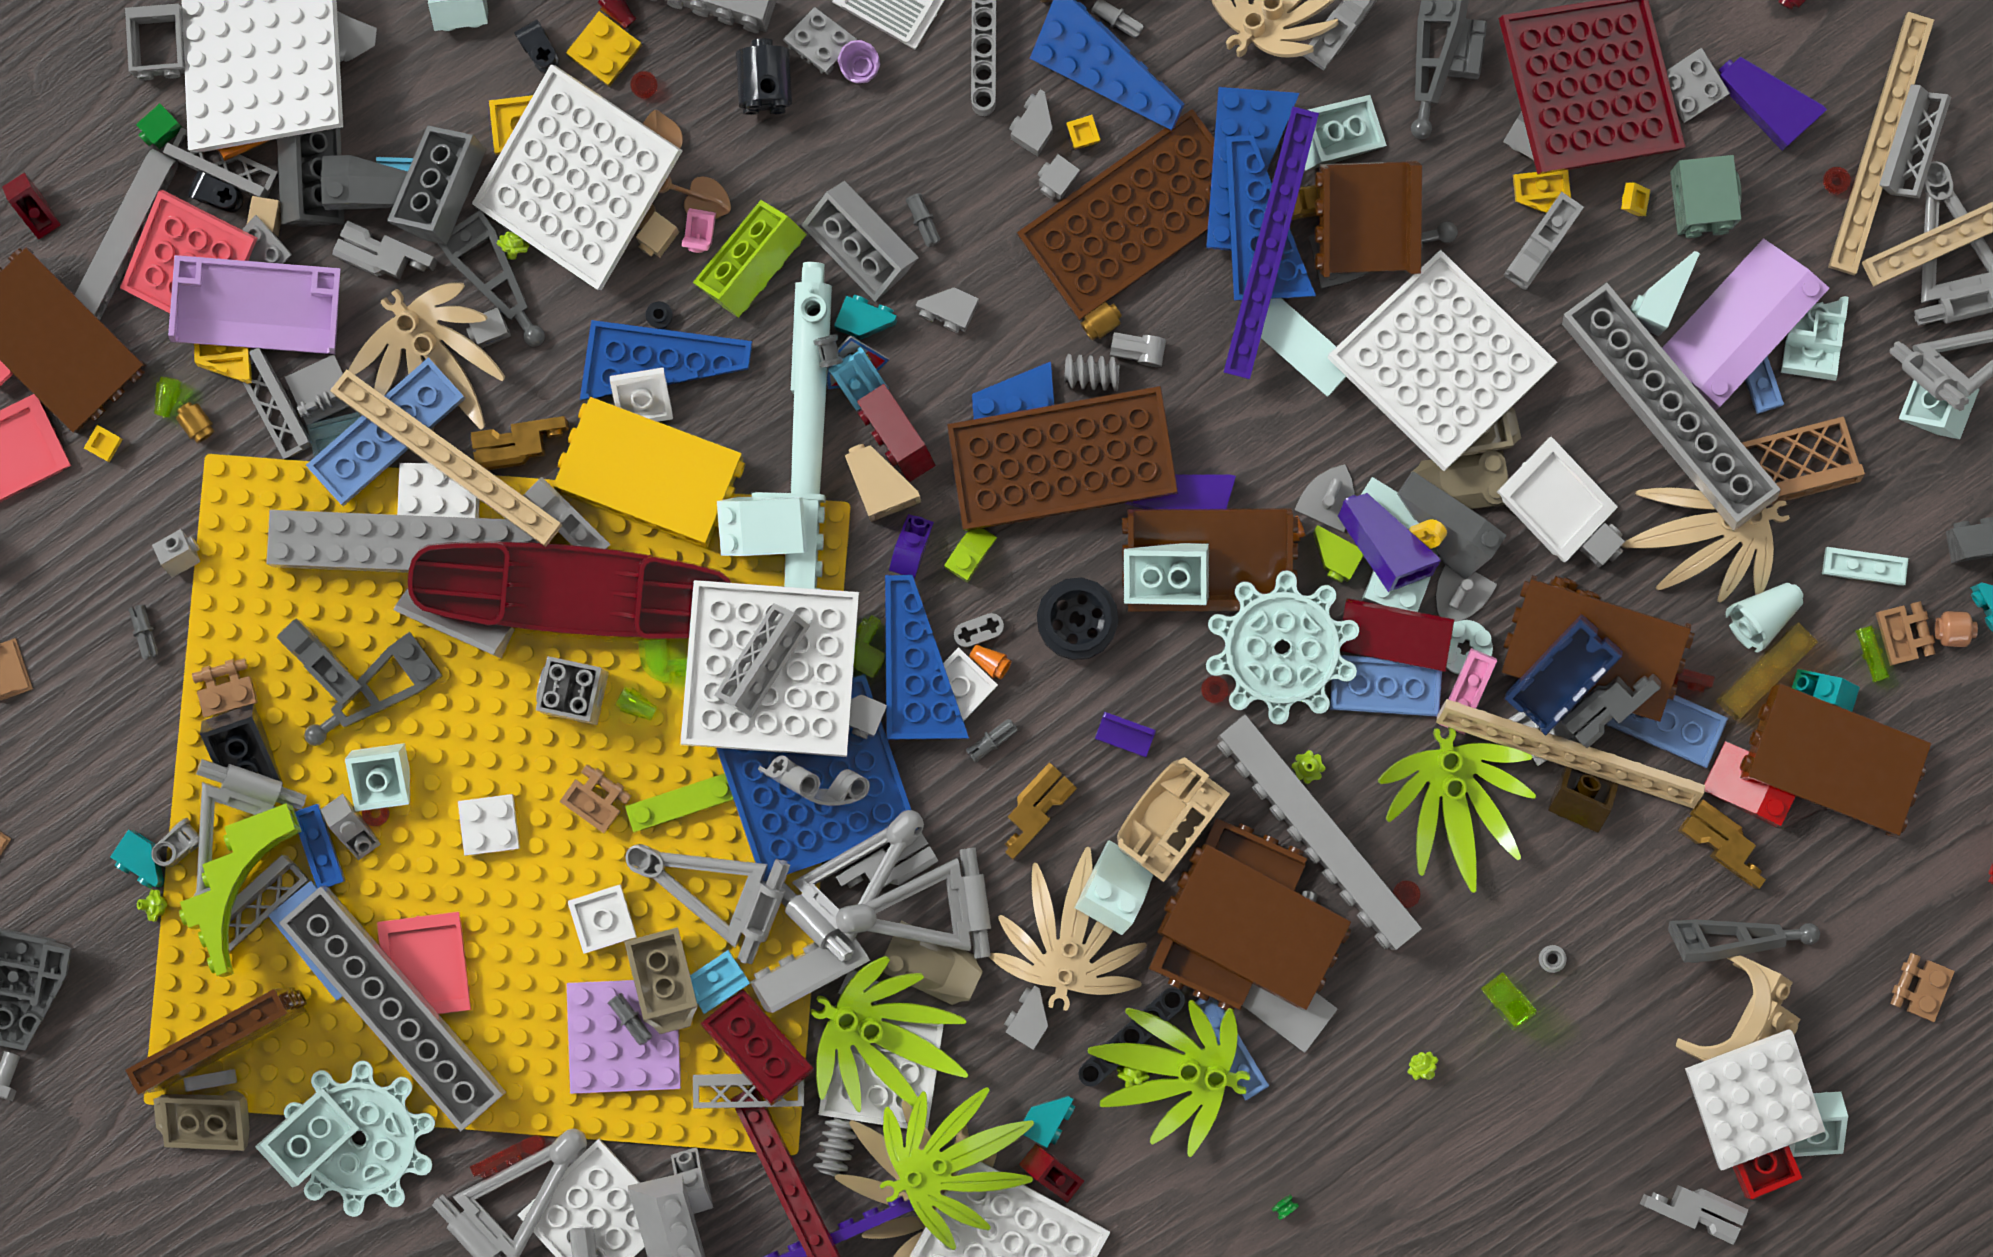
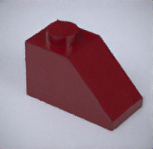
[2,172,61,240]
[1019,1143,1084,1203]

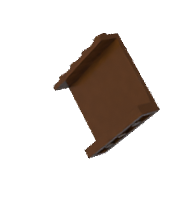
[1315,161,1422,277]

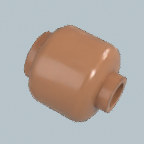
[1935,611,1978,647]

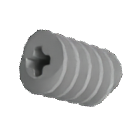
[1064,354,1120,392]
[813,1118,857,1176]

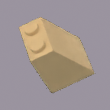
[845,444,921,522]

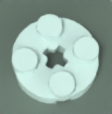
[1447,620,1493,674]

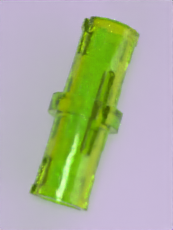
[1855,625,1890,682]

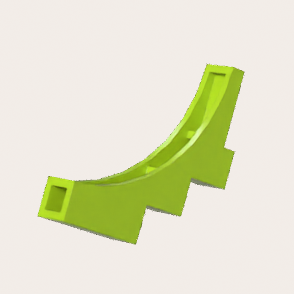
[179,803,302,978]

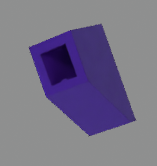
[889,514,934,579]

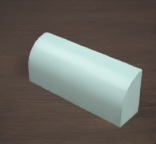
[1261,298,1346,397]

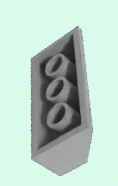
[801,181,919,302]
[394,588,515,658]
[750,932,870,1013]
[628,1173,706,1257]

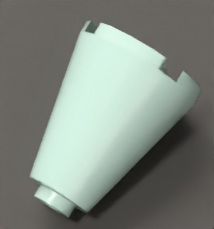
[1726,583,1803,652]

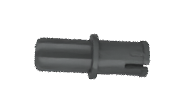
[906,193,940,247]
[128,605,158,660]
[966,719,1018,763]
[607,993,652,1045]

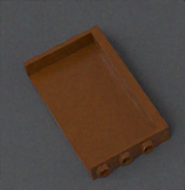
[0,247,146,433]
[1122,508,1298,612]
[1501,575,1695,722]
[1740,684,1931,837]
[1149,818,1308,1011]
[1157,844,1351,1010]
[125,987,307,1095]

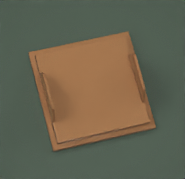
[0,638,33,701]

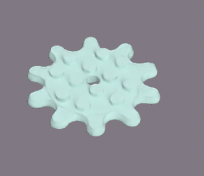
[1206,570,1359,724]
[284,1060,435,1217]

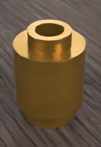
[1080,302,1122,341]
[176,402,215,444]

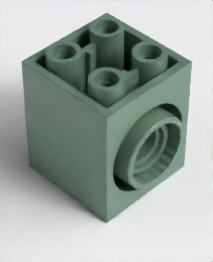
[1670,155,1741,238]

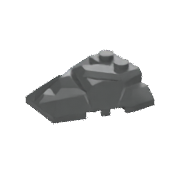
[0,928,72,1050]

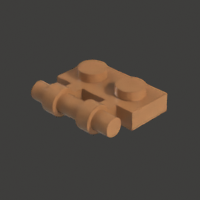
[1876,601,1936,666]
[192,658,258,718]
[559,764,632,834]
[1890,953,1955,1022]

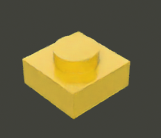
[1066,115,1100,150]
[1621,183,1650,216]
[84,425,123,463]

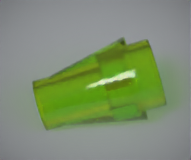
[154,376,183,418]
[615,687,657,721]

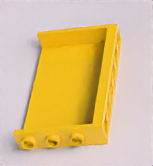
[553,397,745,548]

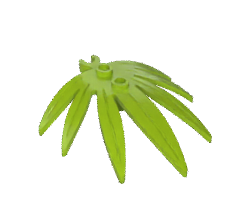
[1378,727,1536,893]
[811,956,968,1112]
[1088,1000,1250,1157]
[880,1087,1034,1250]

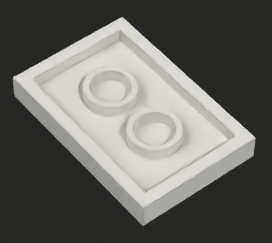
[397,463,480,518]

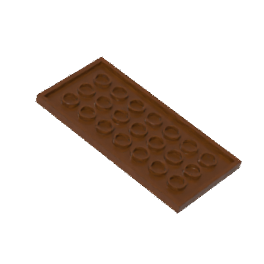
[1017,109,1214,321]
[947,386,1178,531]

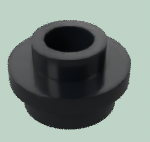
[645,301,673,329]

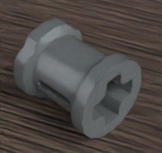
[813,335,843,368]

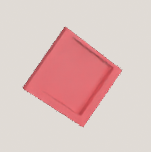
[0,394,72,502]
[377,912,471,1014]

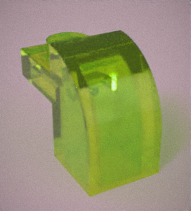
[853,615,886,680]
[638,639,687,684]
[1481,972,1537,1031]

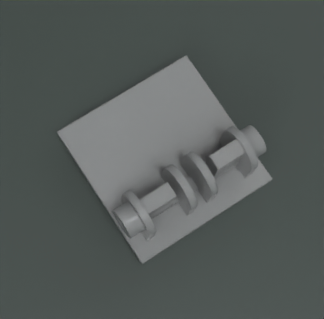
[783,7,857,75]
[1666,48,1730,123]
[242,215,292,264]
[285,354,349,426]

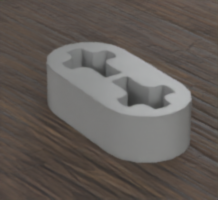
[954,613,1004,648]
[184,1069,237,1092]

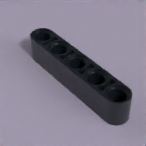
[1078,987,1185,1087]

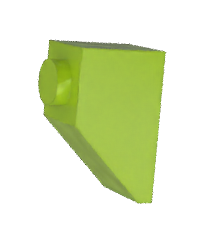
[1313,525,1363,583]
[944,528,997,583]

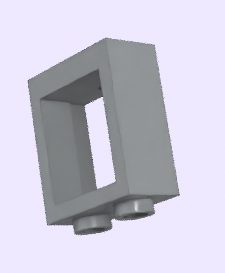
[125,4,185,80]

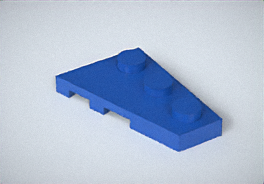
[972,361,1054,419]

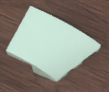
[1781,296,1849,381]

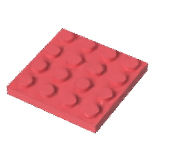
[120,190,258,313]

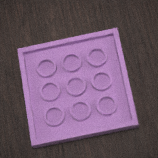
[567,980,681,1094]

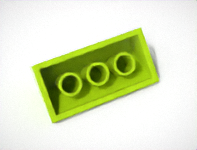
[693,200,807,318]

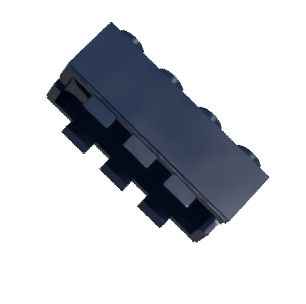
[1505,614,1622,736]

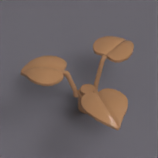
[637,110,731,230]

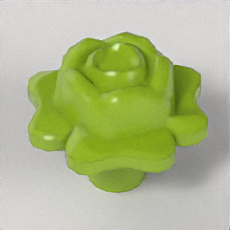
[497,231,530,260]
[1292,750,1325,784]
[137,889,167,922]
[1407,1052,1438,1080]
[1116,1066,1149,1087]

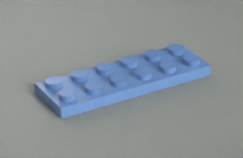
[306,357,466,506]

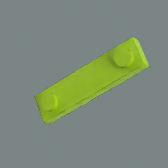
[625,773,733,833]

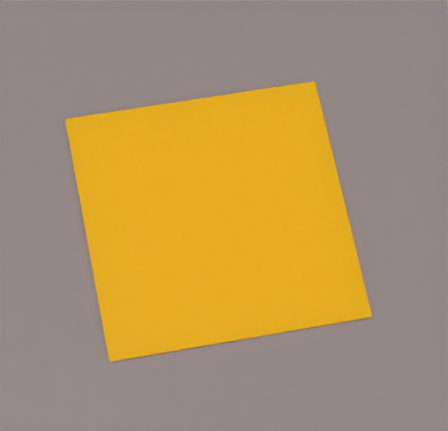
[144,454,851,1155]

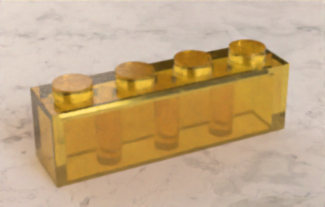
[1716,623,1818,720]

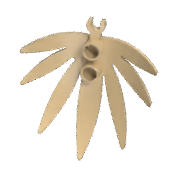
[1211,0,1338,58]
[348,283,505,432]
[1621,488,1790,602]
[989,847,1147,1011]
[835,1101,997,1257]

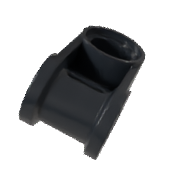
[514,19,559,74]
[187,171,244,212]

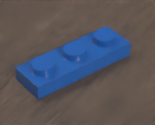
[295,804,345,889]

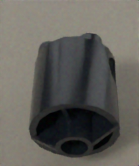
[736,38,792,115]

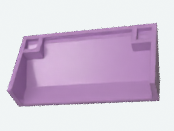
[1662,238,1829,411]
[168,255,340,354]

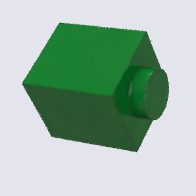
[136,103,183,150]

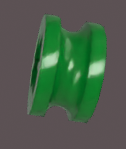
[1271,1194,1299,1220]

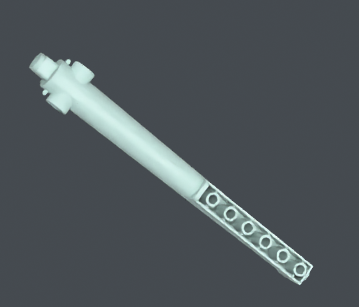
[752,262,832,590]

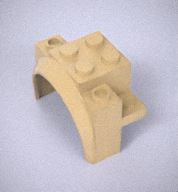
[1117,757,1230,882]
[1676,955,1800,1062]

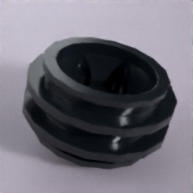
[1037,577,1118,660]

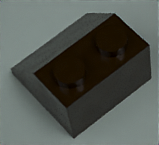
[1548,766,1619,833]

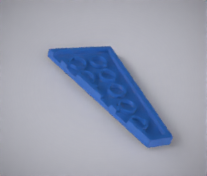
[1030,0,1184,130]
[1206,87,1299,251]
[1226,135,1316,301]
[580,320,753,401]
[885,575,969,740]

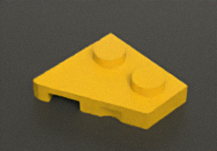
[1513,170,1571,213]
[194,344,252,384]

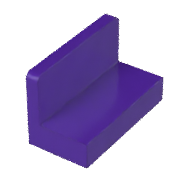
[1095,712,1156,758]

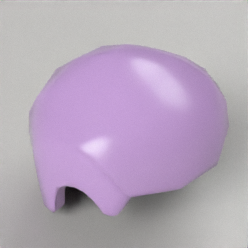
[838,40,880,84]

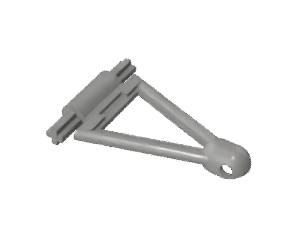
[1914,161,1993,326]
[1890,329,1993,411]
[193,759,307,897]
[781,810,924,963]
[626,844,791,964]
[836,848,991,958]
[432,1129,587,1257]

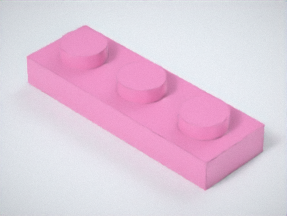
[1439,648,1497,735]

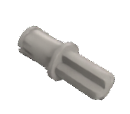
[1091,0,1143,38]

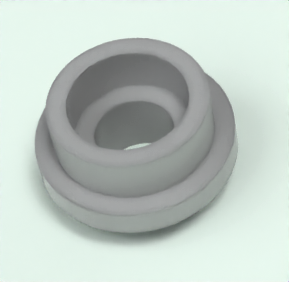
[1539,945,1567,973]

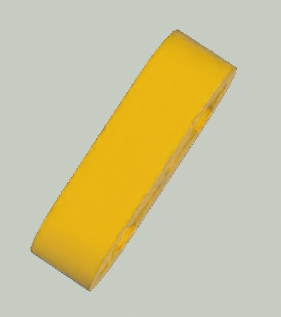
[1408,519,1447,549]

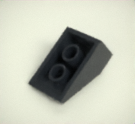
[200,703,283,787]

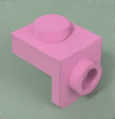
[682,208,716,253]

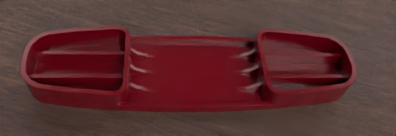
[408,541,731,639]

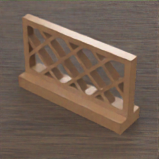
[1742,417,1865,505]

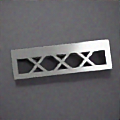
[1879,84,1951,198]
[163,127,279,198]
[243,347,314,460]
[714,603,810,718]
[200,855,309,953]
[693,1074,805,1109]

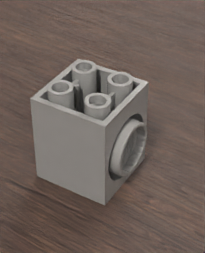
[536,656,609,725]

